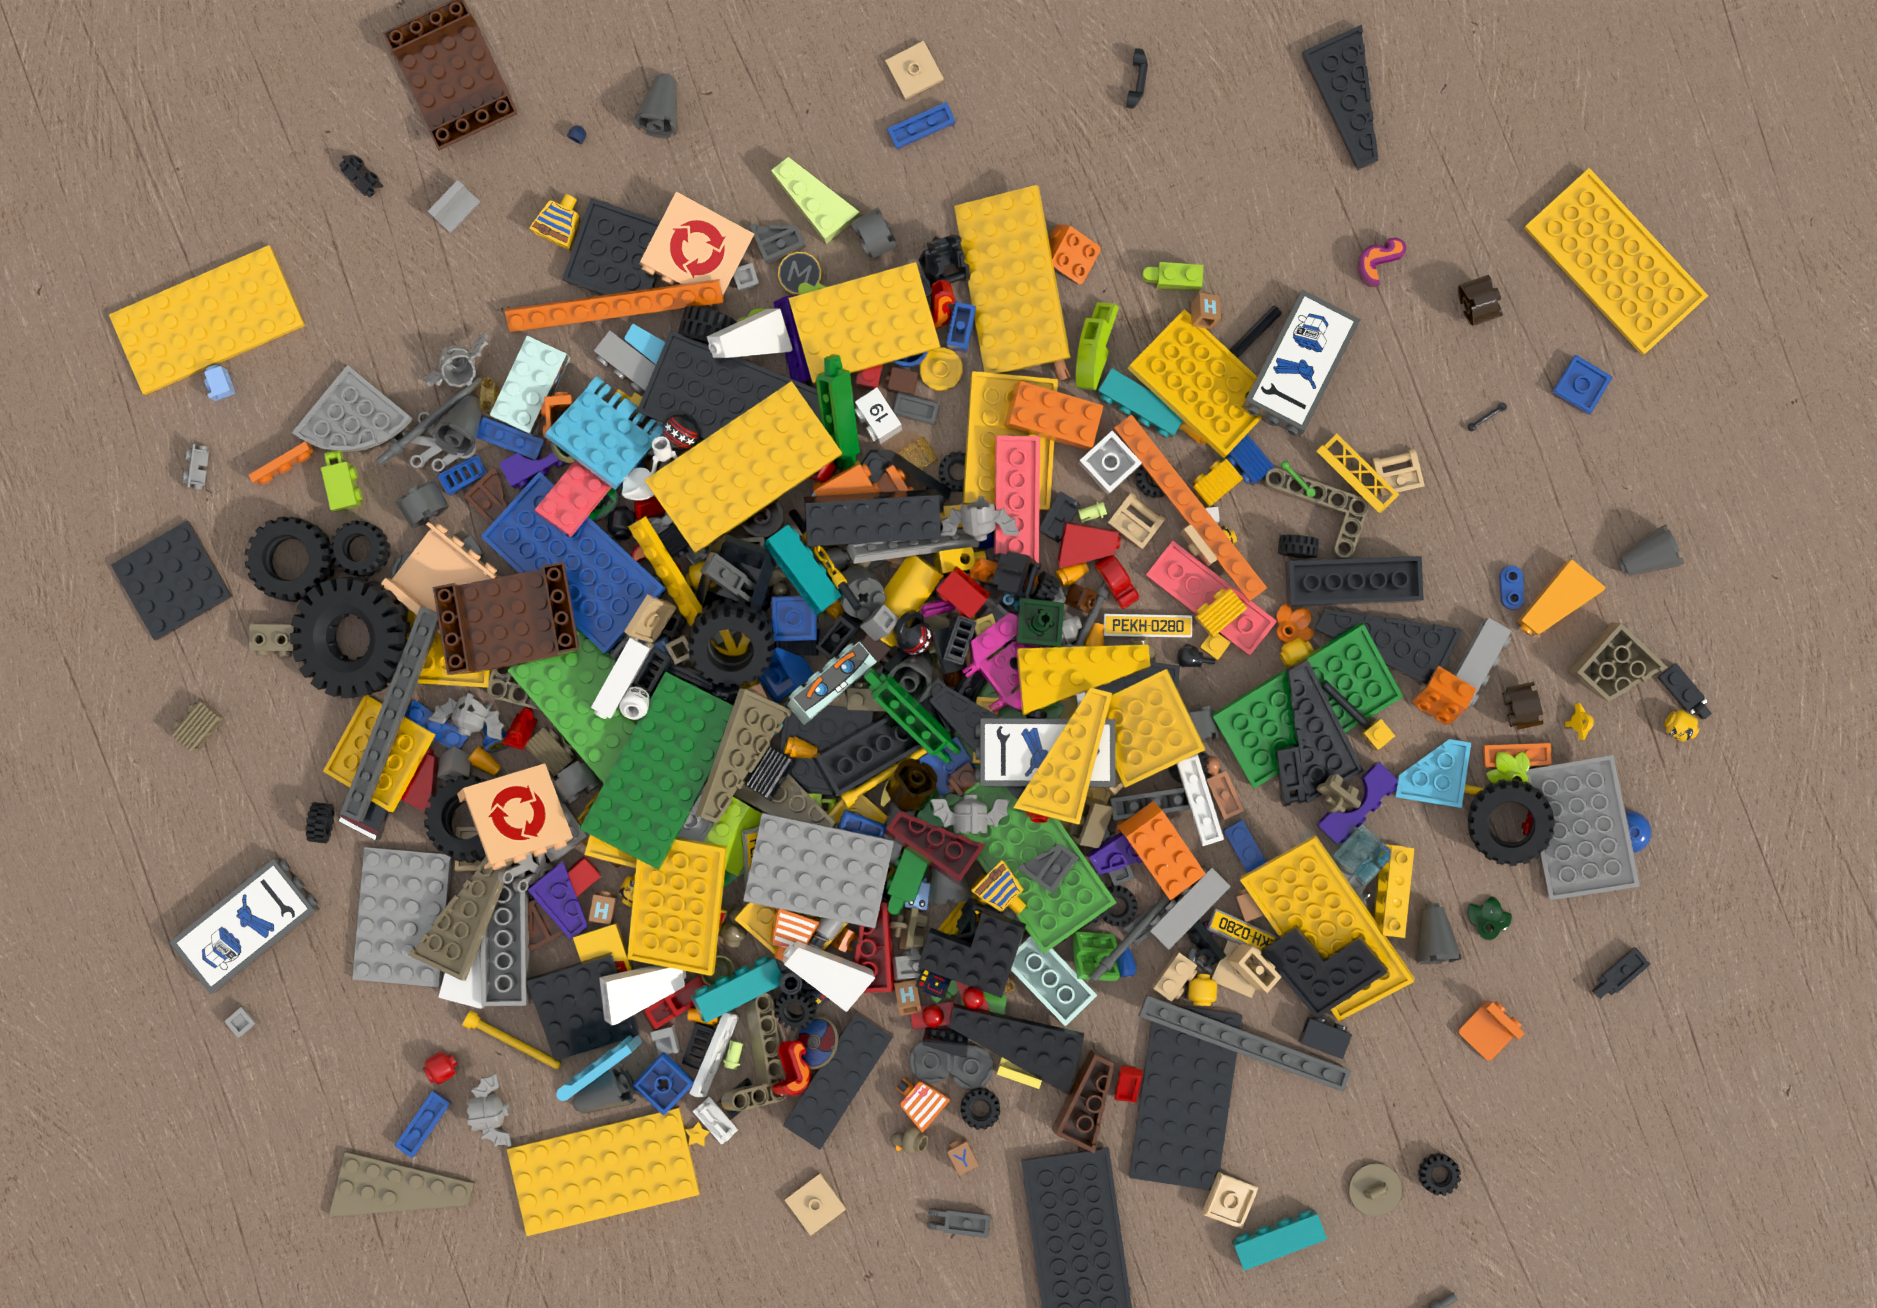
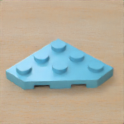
[1395,739,1471,808]

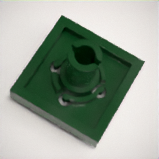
[1016,598,1064,647]

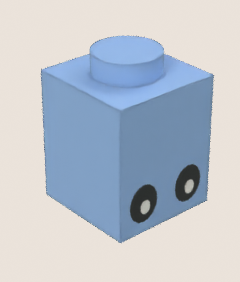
[905,878,930,910]

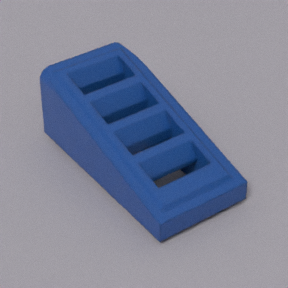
[437,455,488,496]

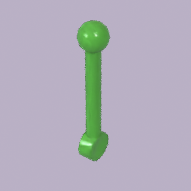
[1281,461,1315,497]

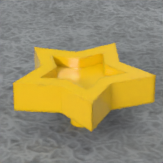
[685,1121,710,1146]

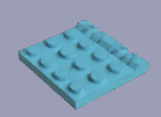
[545,376,663,490]
[556,1035,643,1101]

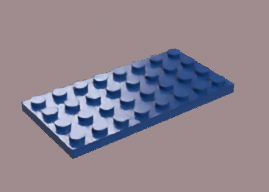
[480,471,666,654]

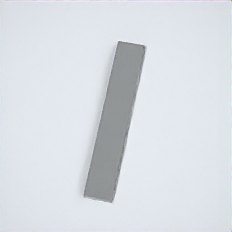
[847,529,979,564]

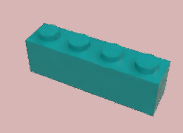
[1097,368,1183,438]
[763,525,842,616]
[691,956,785,1023]
[1232,1209,1327,1271]

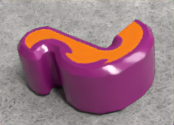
[1357,238,1406,287]

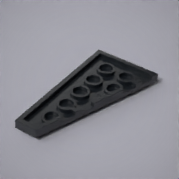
[1302,25,1378,171]
[1286,658,1364,803]

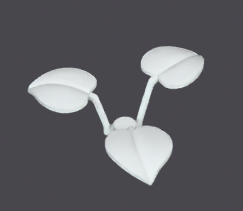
[622,419,678,500]

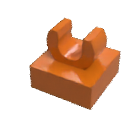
[830,926,859,952]

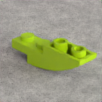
[1076,302,1119,390]

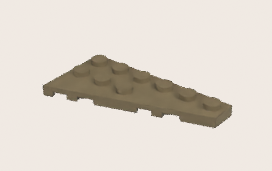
[695,688,792,823]
[733,762,837,828]
[408,856,513,981]
[329,1151,475,1217]

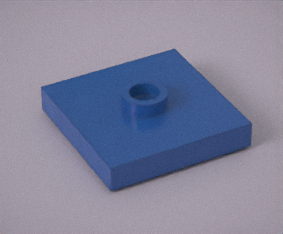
[1551,354,1613,415]
[772,596,817,641]
[919,736,976,797]

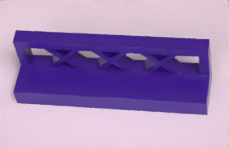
[773,295,812,384]

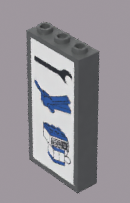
[1241,289,1361,437]
[975,718,1115,788]
[169,858,320,994]

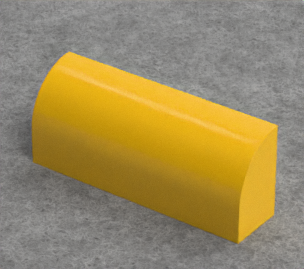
[863,555,943,647]

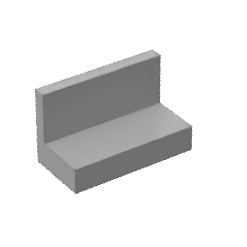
[428,180,480,233]

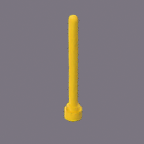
[840,747,928,808]
[462,1010,561,1069]

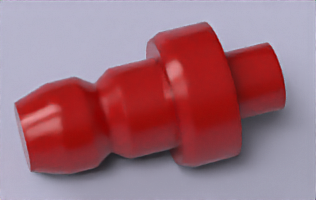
[1521,812,1532,836]

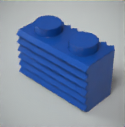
[946,302,976,353]
[1225,434,1275,486]

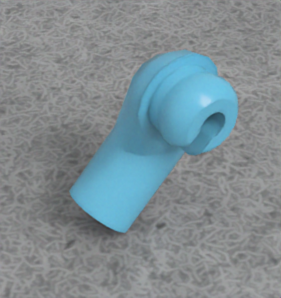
[1003,594,1019,612]

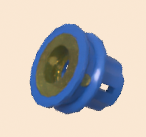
[482,725,509,753]

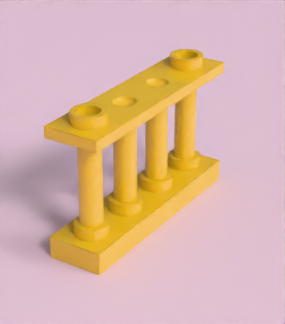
[1373,844,1414,938]

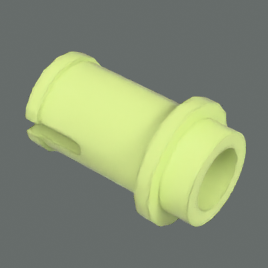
[1078,501,1107,523]
[723,1040,744,1070]

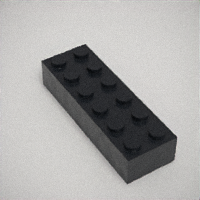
[804,489,941,546]
[1285,556,1424,607]
[812,692,951,796]
[783,1010,893,1150]

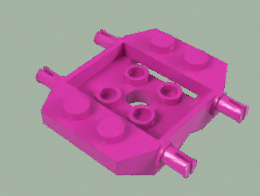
[962,612,1048,714]

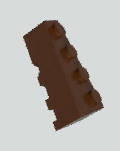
[1052,1050,1115,1153]

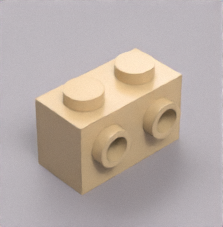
[1227,944,1281,993]
[1151,951,1197,1002]

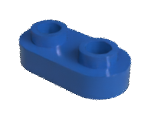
[1499,566,1524,610]

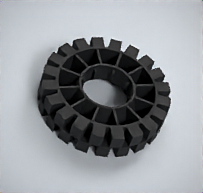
[290,577,411,698]

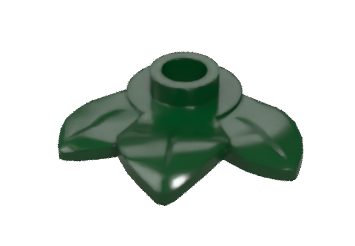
[1468,897,1512,940]

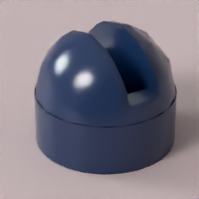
[567,125,586,144]

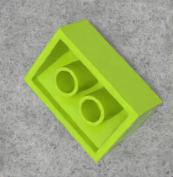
[703,796,762,876]

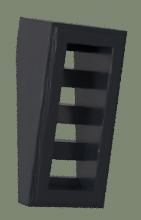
[941,615,977,666]
[632,647,672,696]
[682,1022,717,1070]
[922,1027,969,1058]

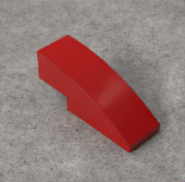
[642,975,709,1030]

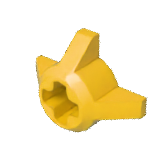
[1565,703,1594,741]

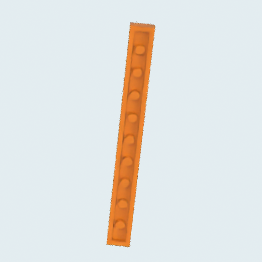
[505,279,724,332]
[1114,415,1267,602]

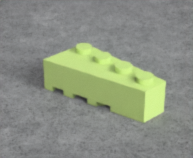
[771,157,860,244]

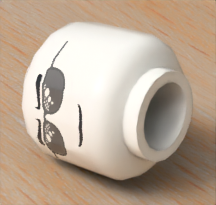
[619,687,650,720]

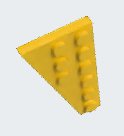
[1017,645,1151,716]
[1013,688,1112,825]

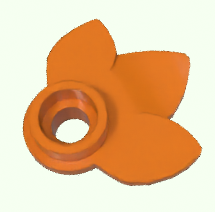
[1276,603,1315,643]

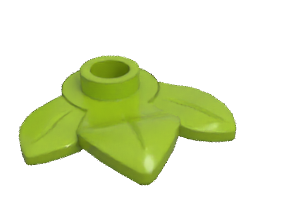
[1486,752,1530,784]

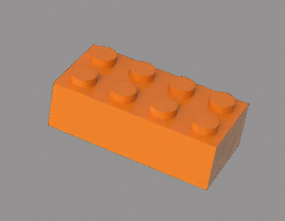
[1004,381,1104,450]
[1118,801,1206,900]

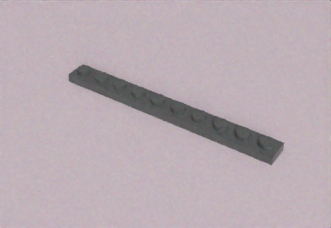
[340,606,439,822]
[1138,995,1351,1092]

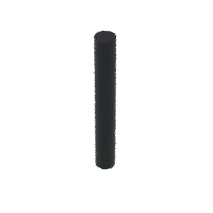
[1321,680,1371,729]

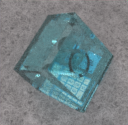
[1332,824,1391,887]

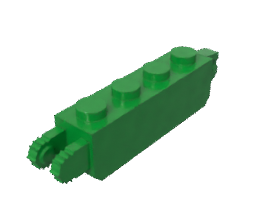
[816,354,860,470]
[864,668,962,764]
[886,797,943,915]

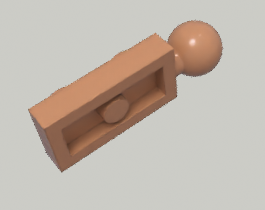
[1204,756,1244,820]

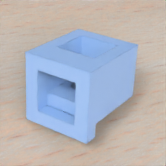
[204,365,236,401]

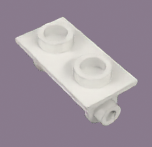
[693,1097,738,1145]

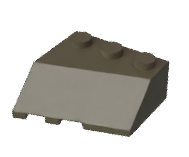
[1568,622,1668,702]

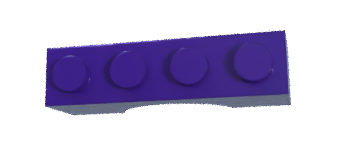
[499,452,568,489]
[1316,762,1399,844]

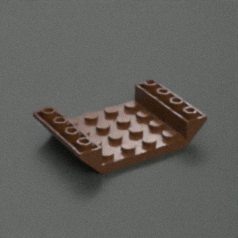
[383,0,518,151]
[433,562,580,675]

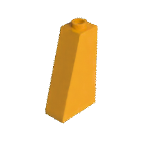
[1517,560,1606,636]

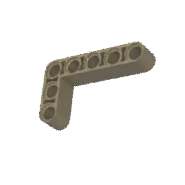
[1263,468,1369,559]
[487,666,540,710]
[721,993,787,1111]

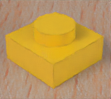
[1199,633,1231,660]

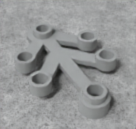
[391,412,476,472]
[498,854,552,893]

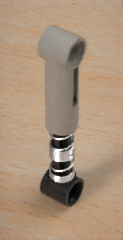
[778,917,845,995]

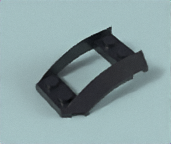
[861,449,952,509]
[696,534,775,612]

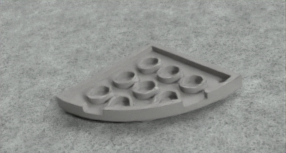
[292,365,413,452]

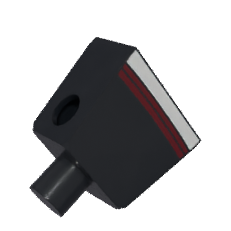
[338,801,390,841]

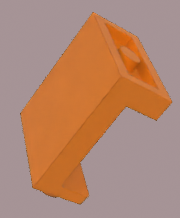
[813,460,882,496]

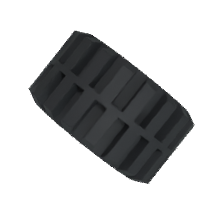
[678,306,737,345]
[329,520,390,577]

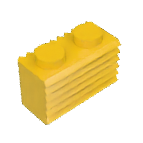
[1191,459,1243,508]
[1195,588,1247,637]

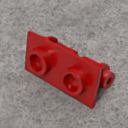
[502,707,538,750]

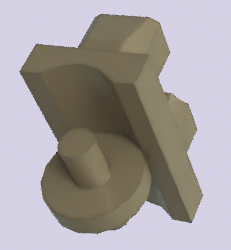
[1317,774,1361,813]
[890,907,927,950]

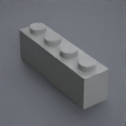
[594,330,656,393]
[1453,618,1512,707]
[1148,867,1231,950]

